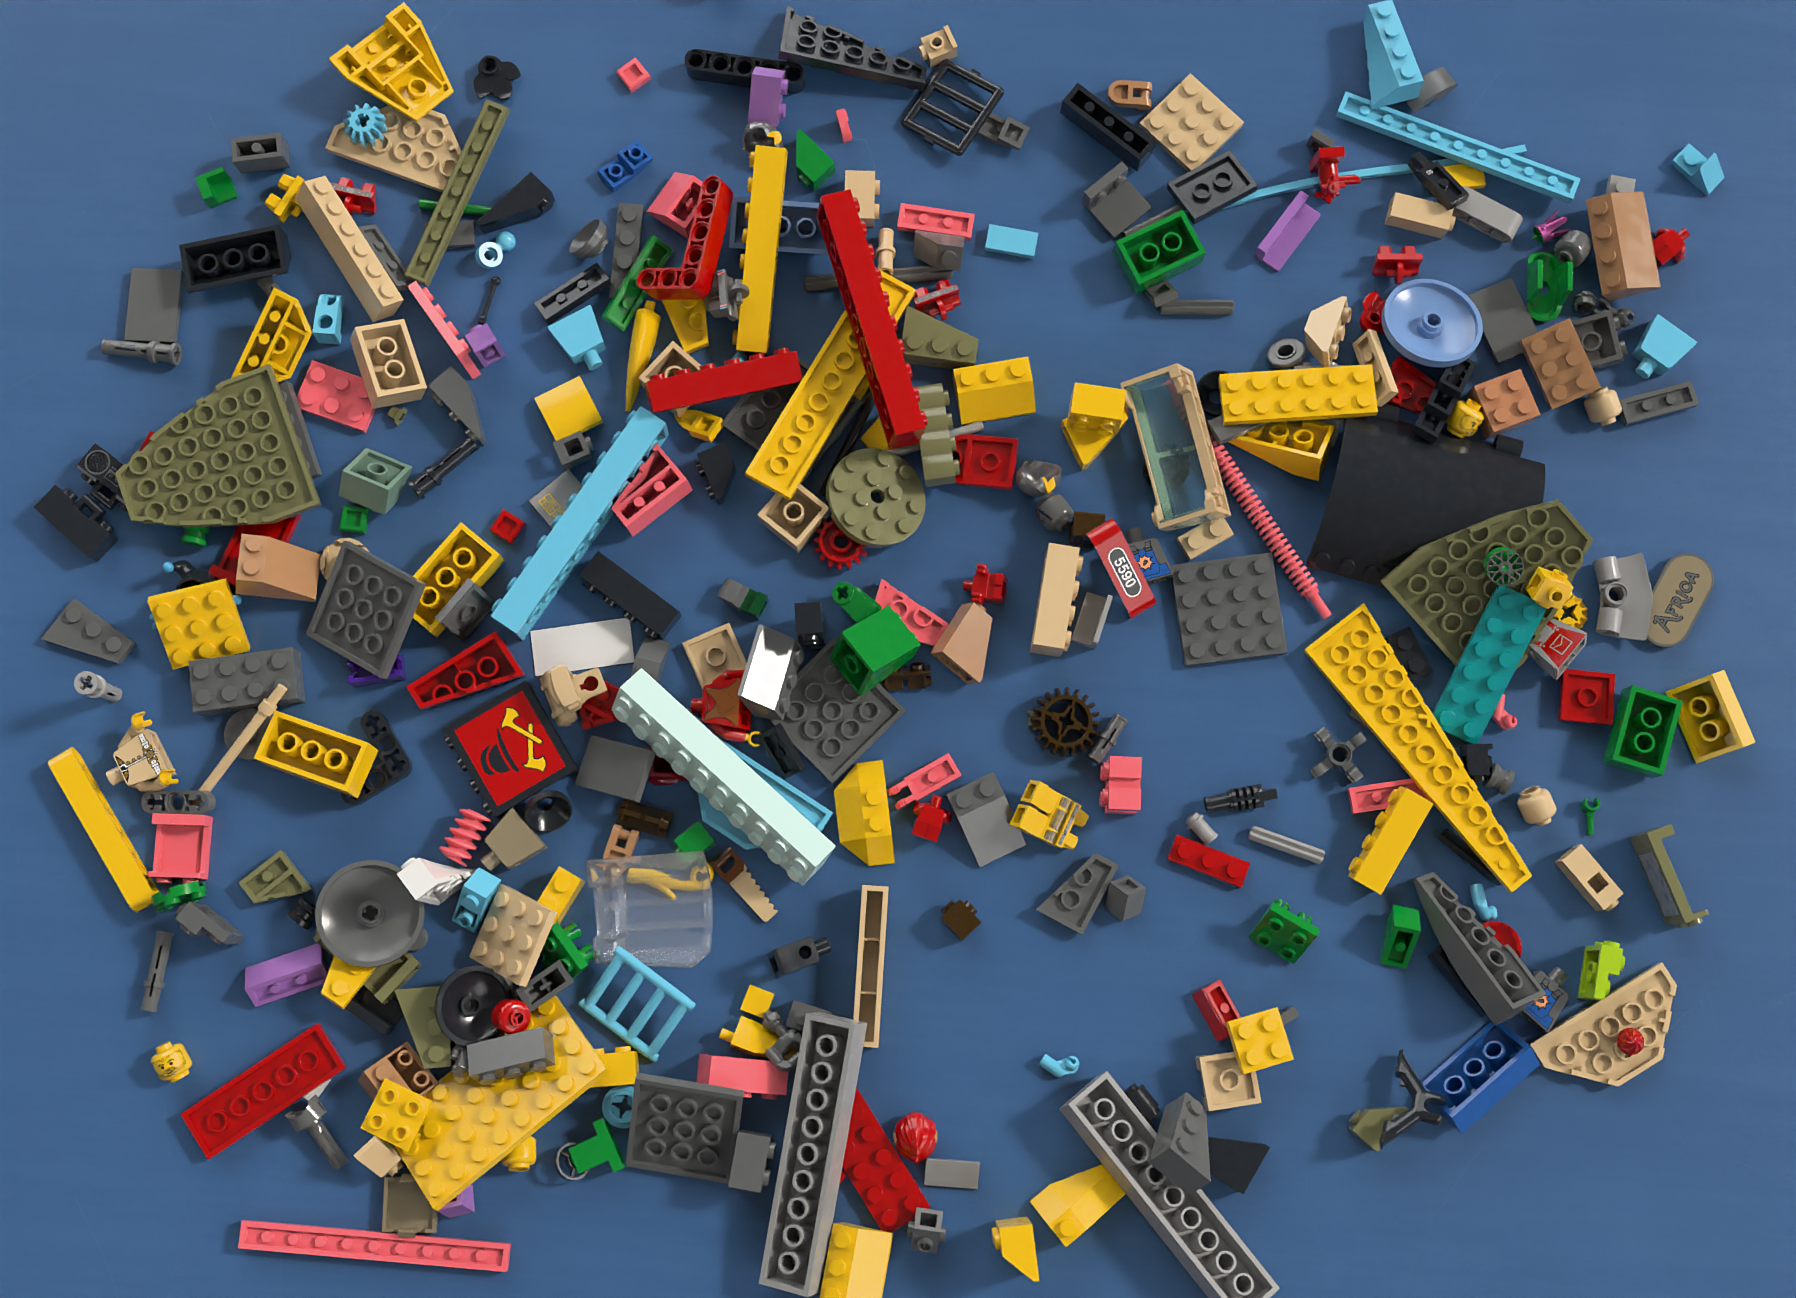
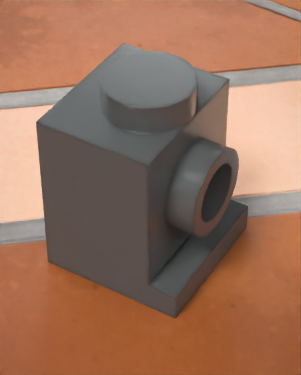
[553,431,595,471]

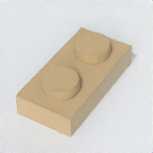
[1176,518,1234,561]

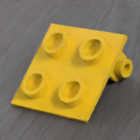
[361,1078,433,1152]

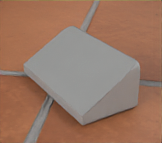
[924,1158,980,1189]

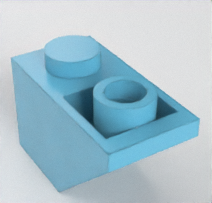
[452,868,501,933]

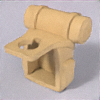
[540,664,607,727]

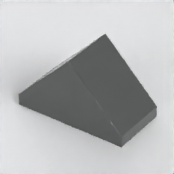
[515,960,574,1012]

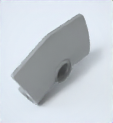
[1593,553,1653,641]

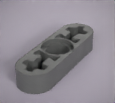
[141,790,216,815]

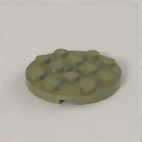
[826,448,926,548]

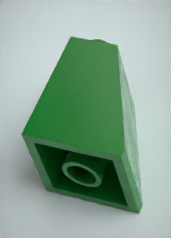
[829,605,921,697]

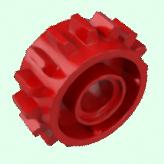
[813,517,868,571]

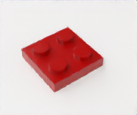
[1558,669,1615,726]

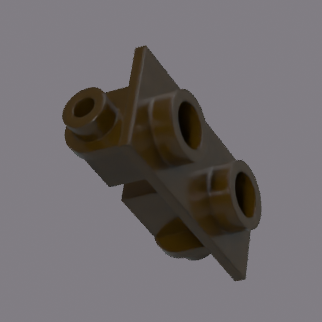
[880,662,931,691]
[616,799,674,838]

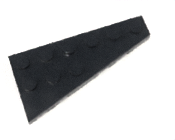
[778,6,927,91]

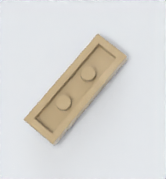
[1352,329,1399,407]

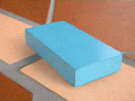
[985,224,1038,259]

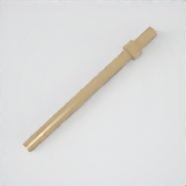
[192,684,287,805]

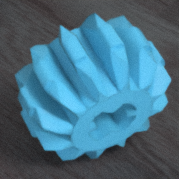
[343,103,387,148]

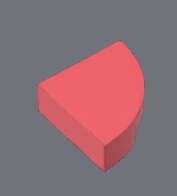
[836,109,852,143]

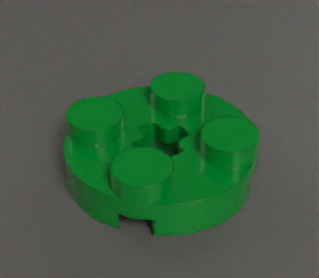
[151,881,207,913]

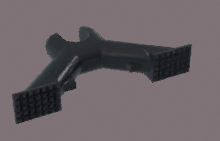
[1379,1049,1447,1149]

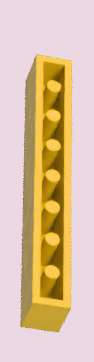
[732,145,788,354]

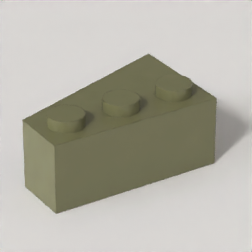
[394,986,453,1069]

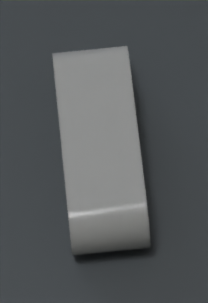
[1452,186,1523,243]

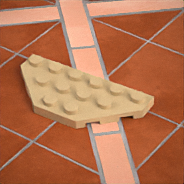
[325,106,462,193]
[1528,962,1677,1087]

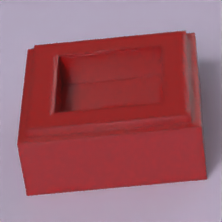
[490,509,526,545]

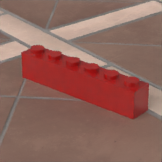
[644,348,803,414]

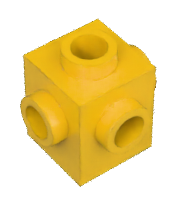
[1525,566,1573,610]

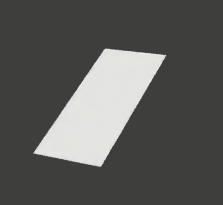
[530,618,635,676]

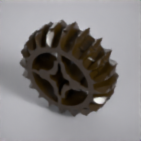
[1030,687,1100,757]

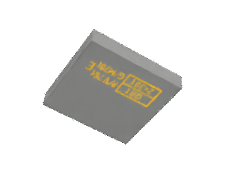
[529,469,583,529]

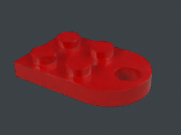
[952,434,1019,490]

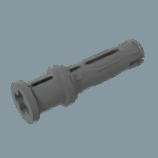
[101,339,182,366]

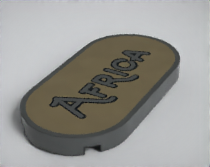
[1645,553,1714,648]

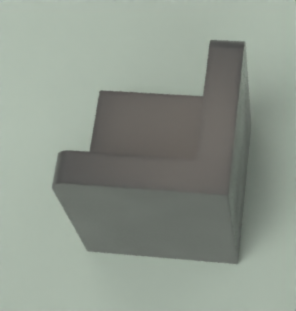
[1105,875,1146,921]

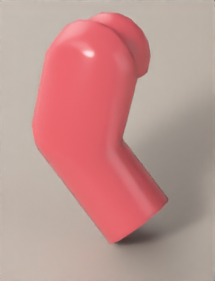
[1491,694,1517,730]

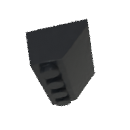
[179,224,291,294]

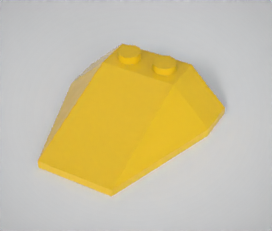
[329,2,454,122]

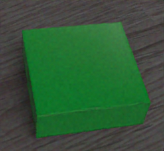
[339,505,370,534]

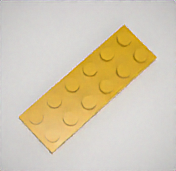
[1218,364,1378,425]

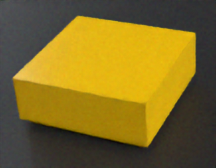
[740,984,775,1018]

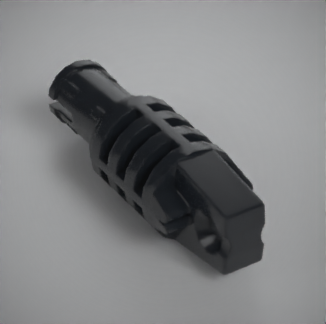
[1204,784,1278,813]

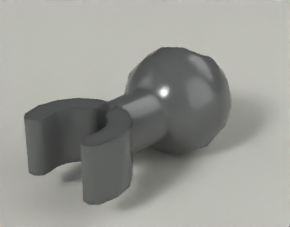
[1592,298,1634,328]

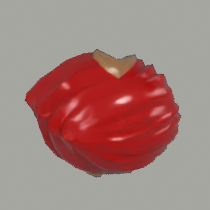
[893,1112,938,1164]

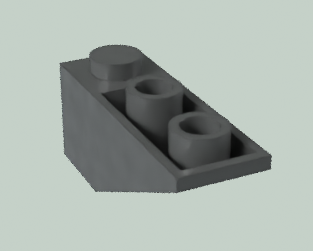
[429,366,486,445]

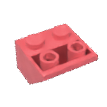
[647,172,703,239]

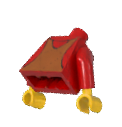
[691,670,760,747]

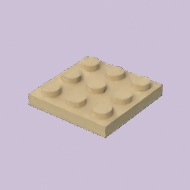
[1139,73,1244,172]
[469,884,558,987]

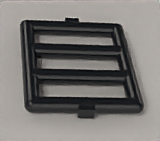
[901,59,1004,156]

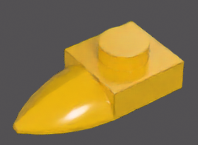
[674,410,723,443]

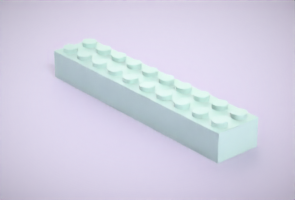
[611,668,836,886]

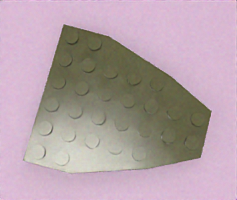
[115,364,322,528]
[1381,499,1593,669]

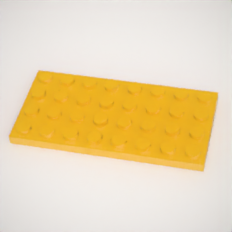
[394,996,610,1211]

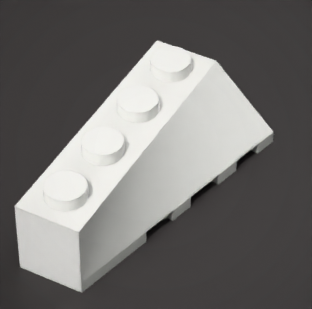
[397,857,477,906]

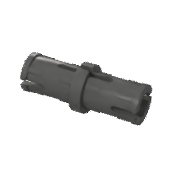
[1087,713,1128,765]

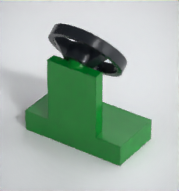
[554,1117,627,1181]

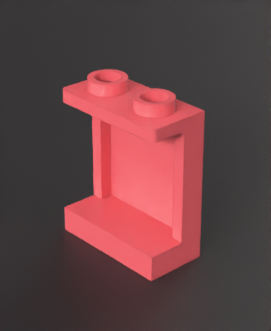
[148,813,213,884]

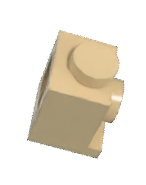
[918,25,958,68]

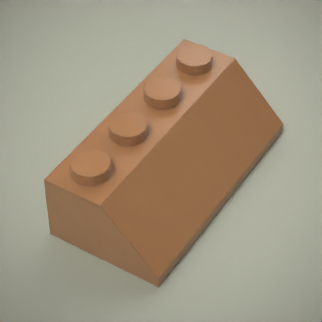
[1586,192,1661,302]

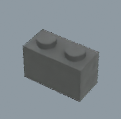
[230,133,291,174]

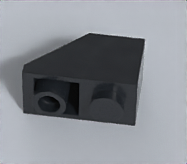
[695,442,737,505]

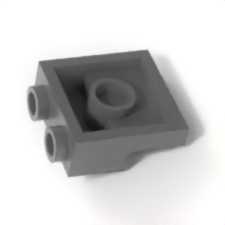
[1571,310,1628,369]
[175,902,245,945]

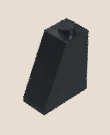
[1208,1136,1270,1195]

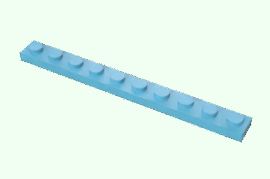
[1336,92,1581,204]

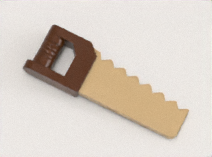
[708,846,778,922]

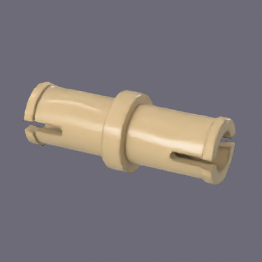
[876,228,896,276]

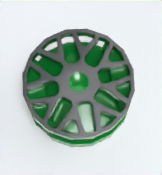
[1483,547,1524,586]

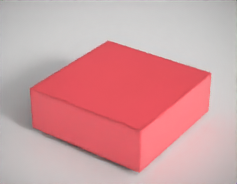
[616,57,651,93]

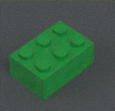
[1113,210,1206,294]
[1602,685,1683,779]

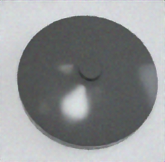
[315,860,425,967]

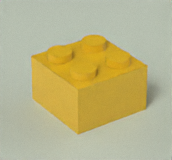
[1067,382,1126,436]

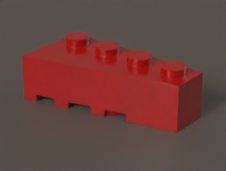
[406,631,526,710]

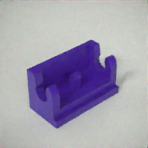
[347,654,406,687]

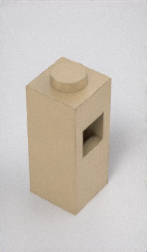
[1385,192,1456,239]
[1554,844,1624,911]

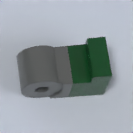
[717,578,769,620]

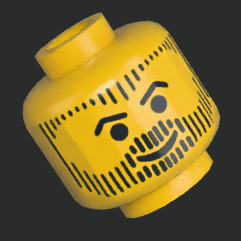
[1446,399,1484,438]
[151,1041,192,1083]

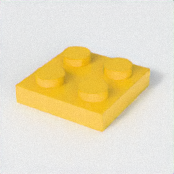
[1225,1007,1294,1075]

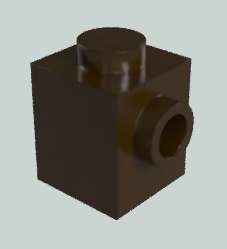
[940,900,982,941]

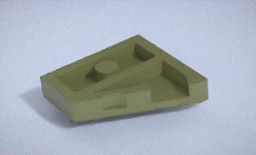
[239,850,313,904]

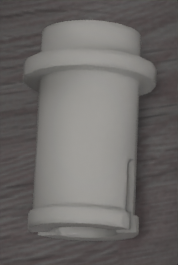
[1185,812,1218,846]

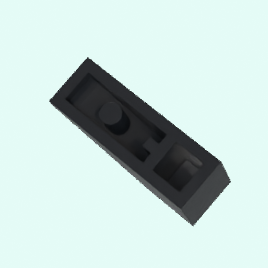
[477,172,555,234]

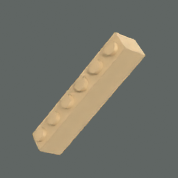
[295,176,404,322]
[853,885,889,1048]

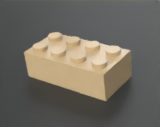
[1030,543,1083,657]

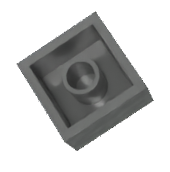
[728,1129,777,1193]

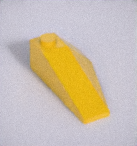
[1228,420,1336,481]
[1030,1164,1126,1247]

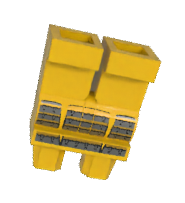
[1009,780,1089,849]

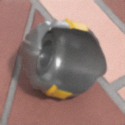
[742,121,783,158]
[1016,460,1062,497]

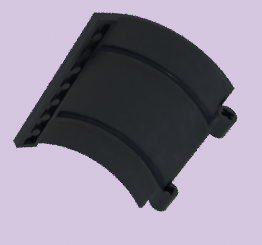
[1306,404,1545,588]

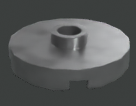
[224,708,272,760]

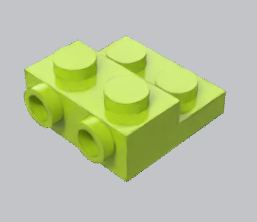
[1577,941,1625,1000]

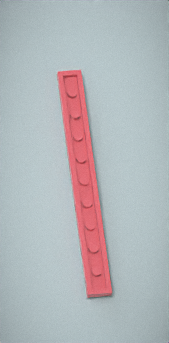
[238,1220,511,1272]

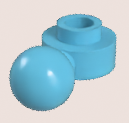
[475,231,516,269]

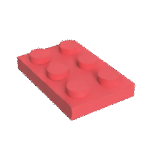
[297,360,376,433]

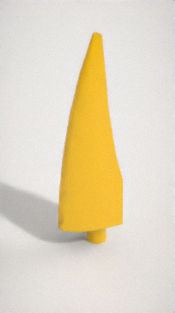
[625,300,661,412]
[719,1015,798,1060]

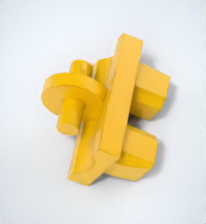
[265,174,305,223]

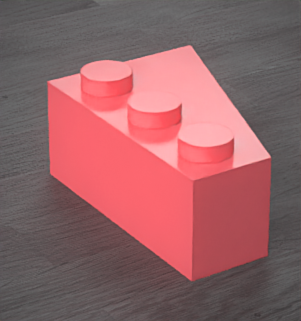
[611,443,693,537]

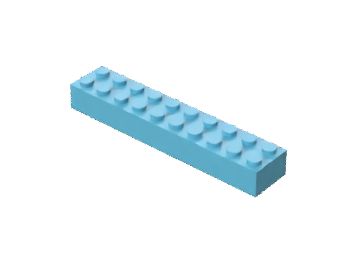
[491,406,669,641]

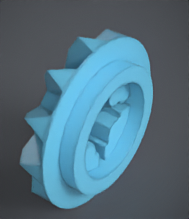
[602,1085,634,1128]

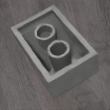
[945,772,1026,868]

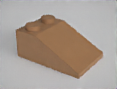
[236,534,321,602]

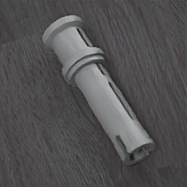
[74,671,122,703]

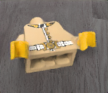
[106,711,179,792]

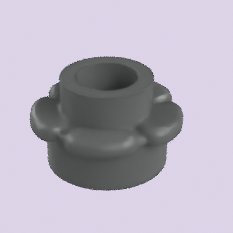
[1573,291,1598,313]

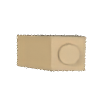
[354,1136,404,1178]

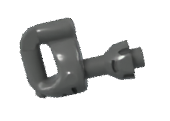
[762,1010,802,1071]

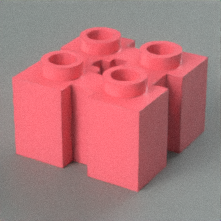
[1099,756,1142,815]

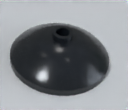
[435,965,513,1046]

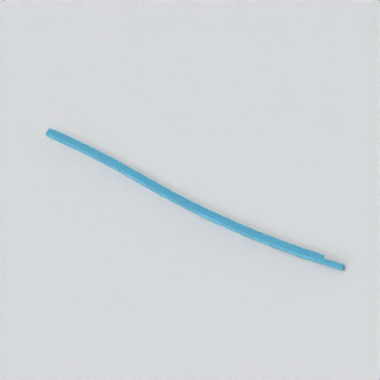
[1184,144,1527,218]

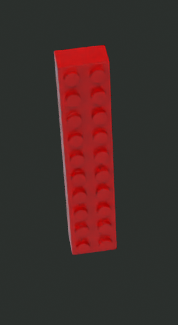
[816,189,928,450]

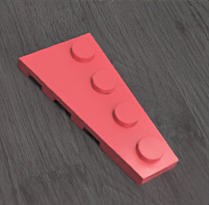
[407,281,481,379]

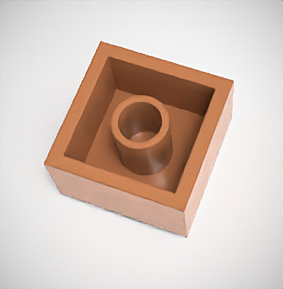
[1466,369,1541,440]

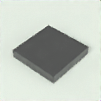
[435,578,496,642]

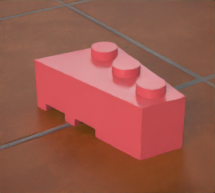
[696,1054,789,1100]

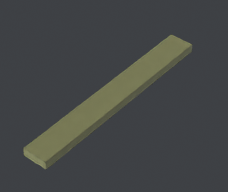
[404,99,510,288]

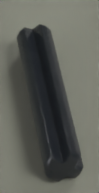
[1438,828,1502,886]

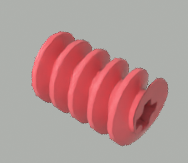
[439,809,491,867]

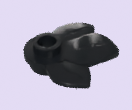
[473,55,521,100]

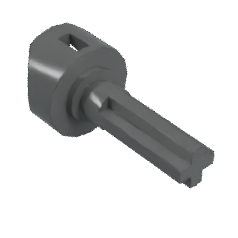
[285,1094,349,1170]

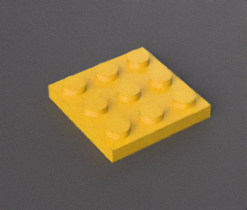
[147,579,250,669]

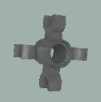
[1309,727,1367,784]

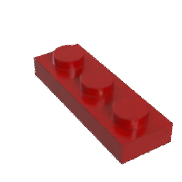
[1167,835,1250,888]

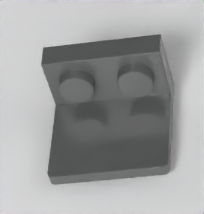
[1082,162,1151,238]

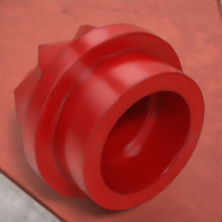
[1617,1028,1644,1055]

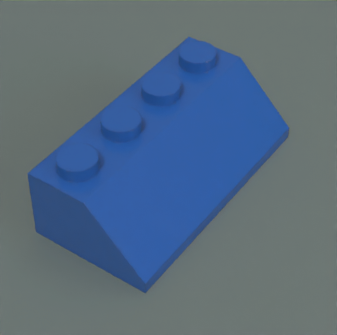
[1422,1021,1540,1134]

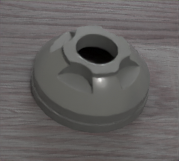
[569,218,608,259]

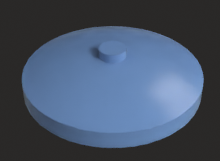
[1381,279,1483,367]

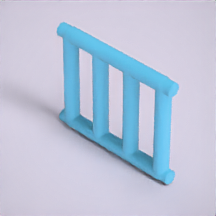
[578,946,696,1063]

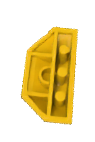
[231,288,312,382]
[834,760,895,866]

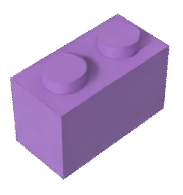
[748,67,788,127]

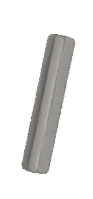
[1248,826,1325,864]

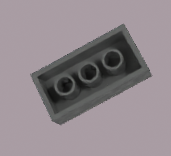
[189,647,305,716]

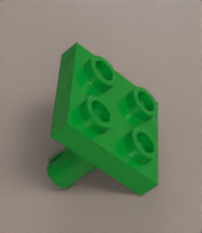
[1248,899,1320,964]
[538,922,597,980]

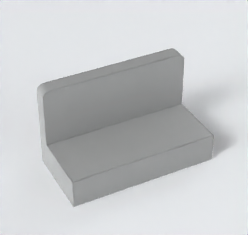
[1071,592,1113,649]

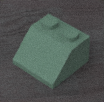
[339,448,412,515]

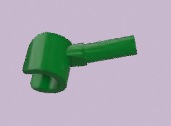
[1580,797,1600,835]

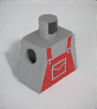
[1527,618,1587,680]

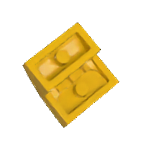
[534,376,603,441]

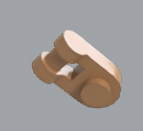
[1107,80,1152,111]
[603,824,640,873]

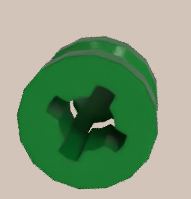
[180,527,210,548]

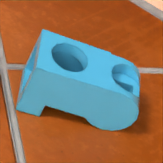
[312,294,344,345]

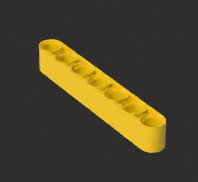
[48,747,159,913]

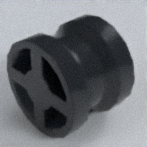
[287,897,316,930]

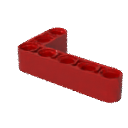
[636,175,734,300]

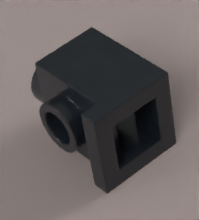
[1460,744,1493,782]

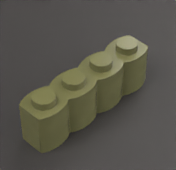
[917,383,960,487]

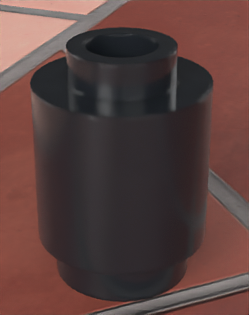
[1124,1083,1161,1123]

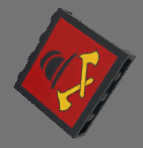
[444,680,579,819]

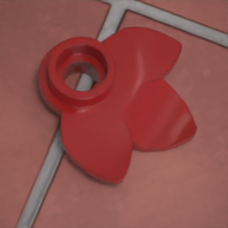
[1360,291,1386,335]

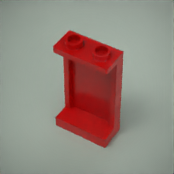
[209,514,302,598]

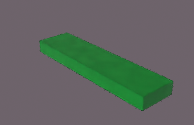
[601,235,673,332]

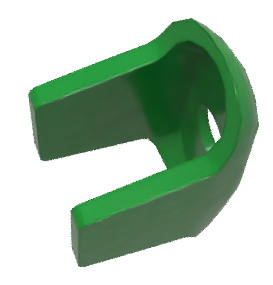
[1526,252,1573,322]

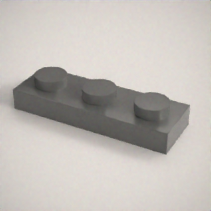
[358,224,413,291]
[1619,381,1699,426]

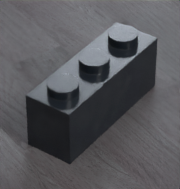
[794,601,825,651]

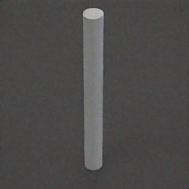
[886,421,984,457]

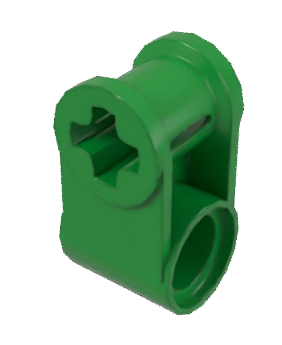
[832,582,882,623]

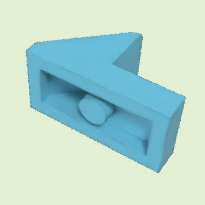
[1670,144,1725,196]

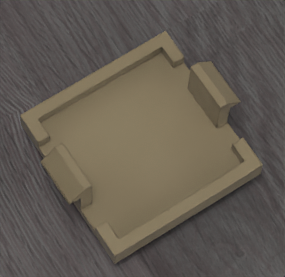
[382,1174,438,1238]

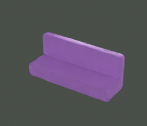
[1254,191,1320,272]
[245,943,329,1007]

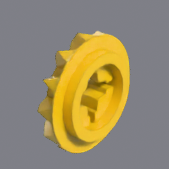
[1553,593,1588,629]

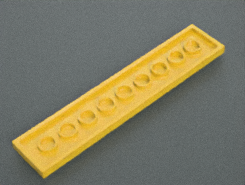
[745,267,916,501]

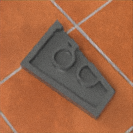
[41,598,136,664]
[1036,853,1119,935]

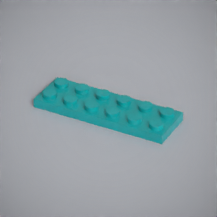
[1432,584,1547,744]

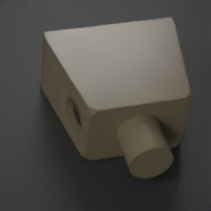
[480,808,548,871]

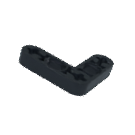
[341,710,412,806]

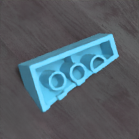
[1363,0,1424,109]

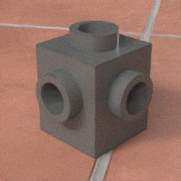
[907,1207,946,1254]

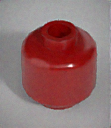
[491,999,531,1035]

